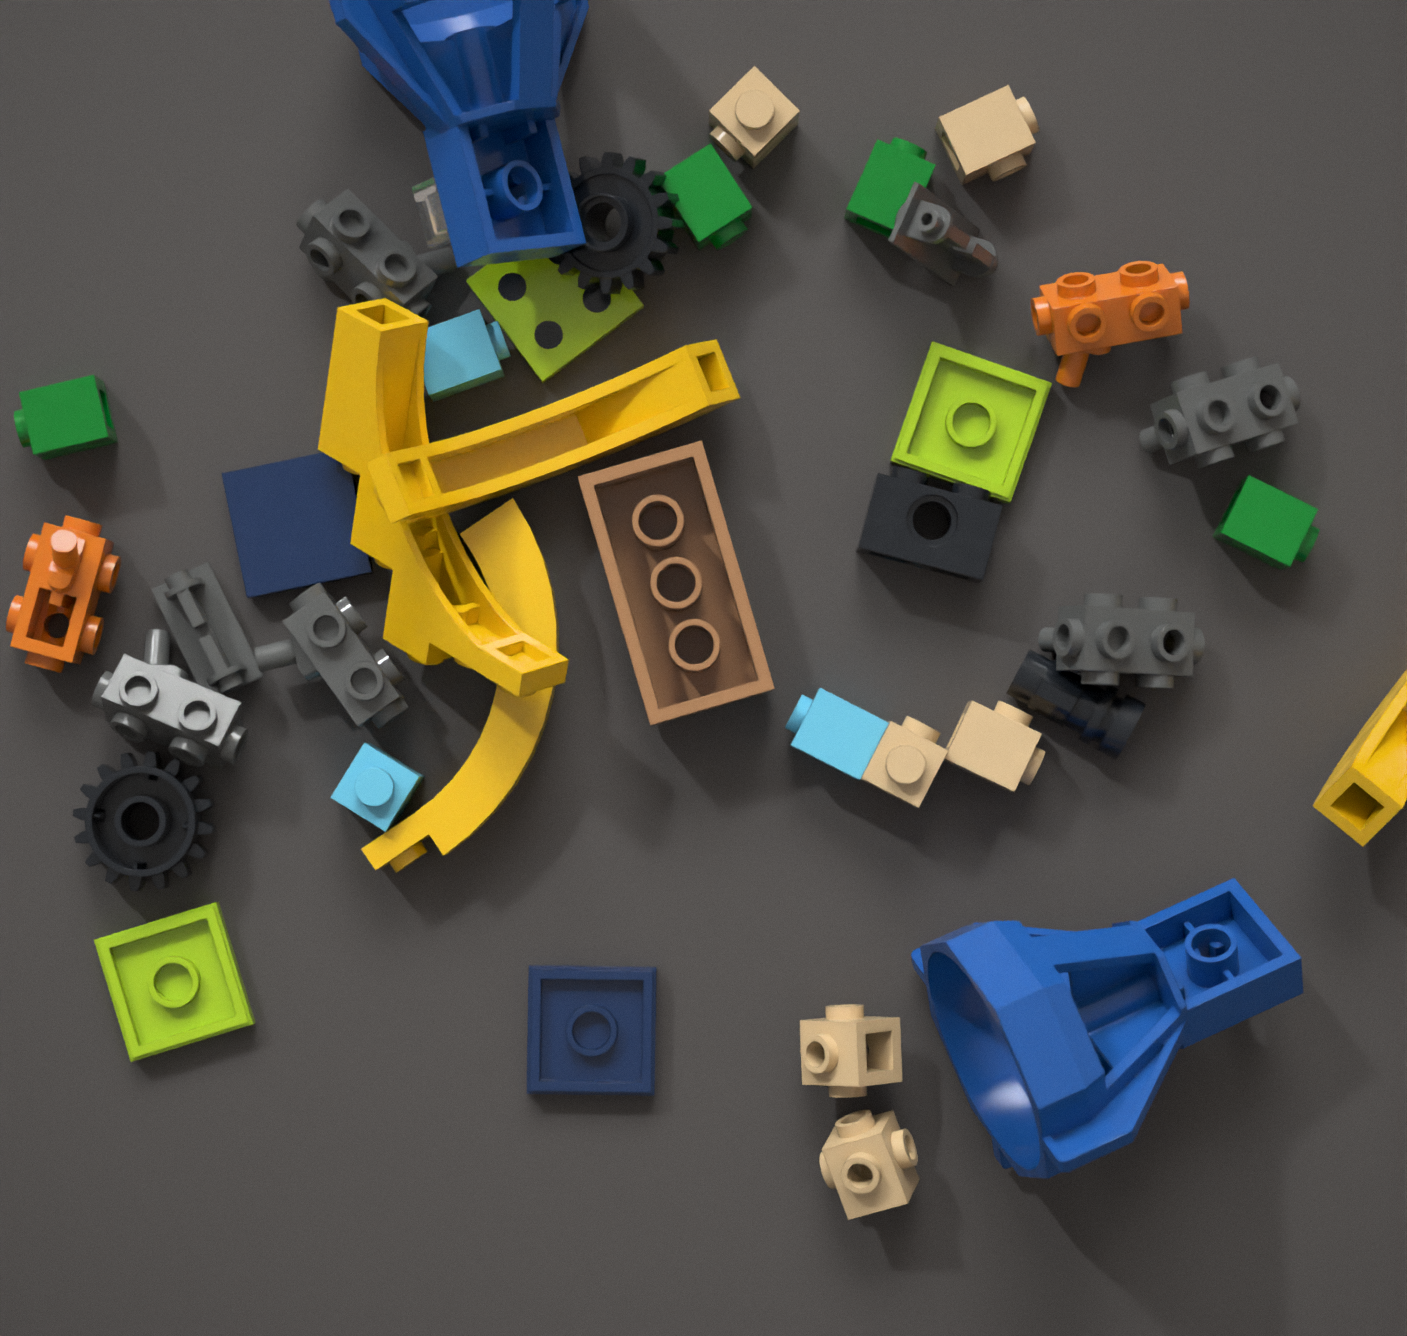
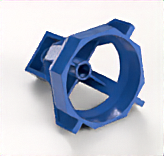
[329,0,589,268]
[911,878,1304,1179]

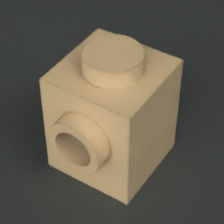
[709,66,800,169]
[935,85,1039,185]
[944,700,1045,792]
[861,716,949,808]

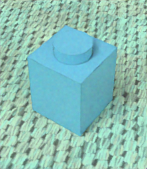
[424,309,511,402]
[785,688,889,780]
[330,743,425,832]

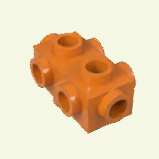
[1030,261,1190,387]
[6,515,121,673]

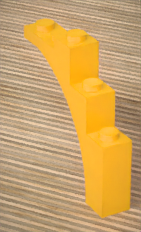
[318,298,569,697]

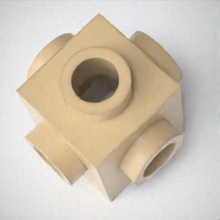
[800,1004,903,1098]
[820,1110,920,1220]

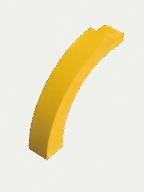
[365,339,741,524]
[361,498,559,873]
[1312,670,1407,847]

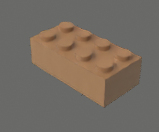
[578,440,775,726]

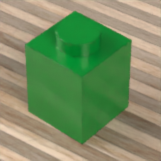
[844,137,936,239]
[661,143,753,251]
[14,375,118,460]
[1212,475,1320,570]

